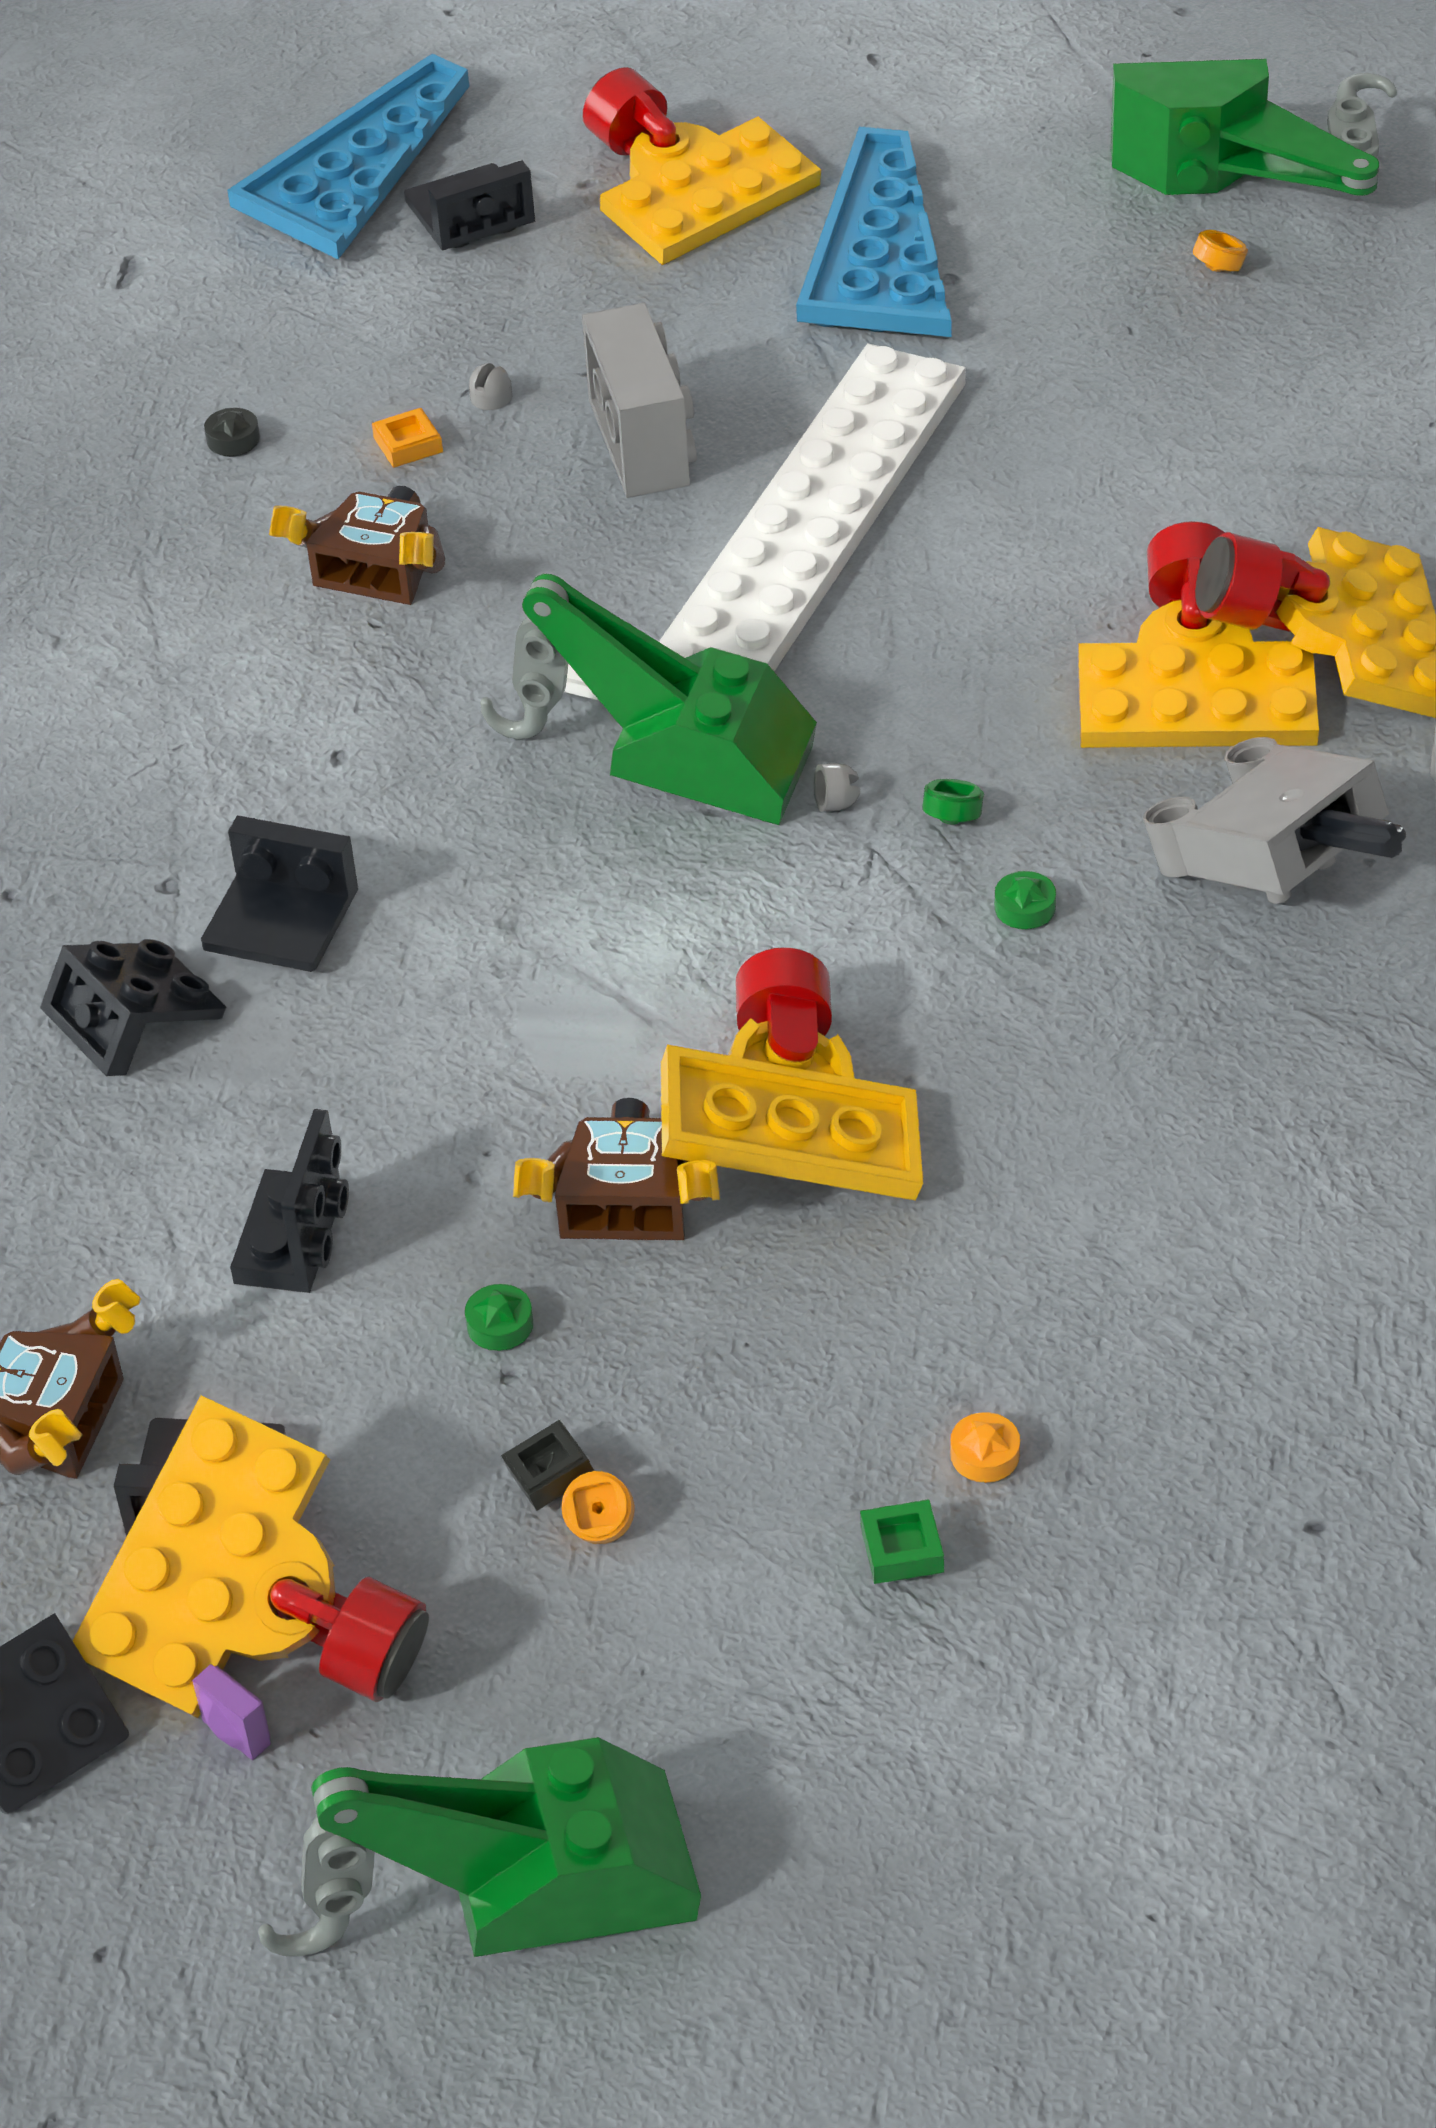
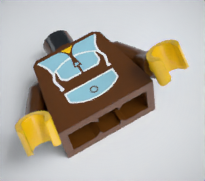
[269,486,446,605]
[513,1098,720,1240]
[0,1279,141,1479]

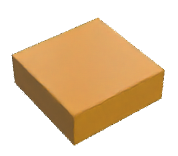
[372,408,443,468]

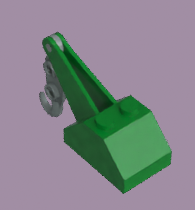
[1110,59,1397,196]
[480,574,817,825]
[258,1737,701,1957]

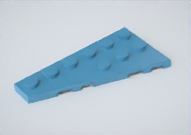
[227,54,470,260]
[796,126,952,337]

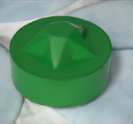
[922,779,984,825]
[994,871,1056,929]
[465,1284,533,1351]

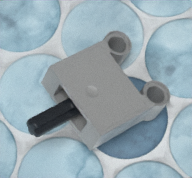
[1143,737,1406,904]

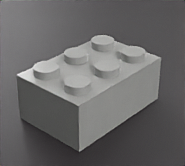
[582,302,697,498]

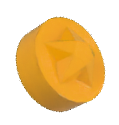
[1193,230,1248,272]
[950,1412,1020,1483]
[562,1471,635,1544]

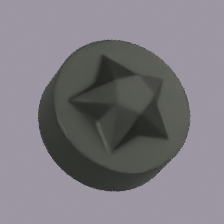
[204,408,260,456]

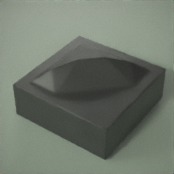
[501,1420,594,1511]

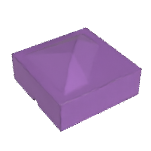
[192,1664,271,1761]

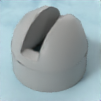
[469,363,512,410]
[814,763,860,812]

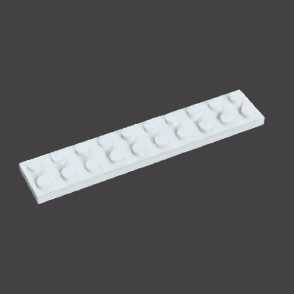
[659,343,966,671]

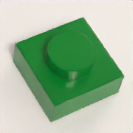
[860,1499,944,1584]

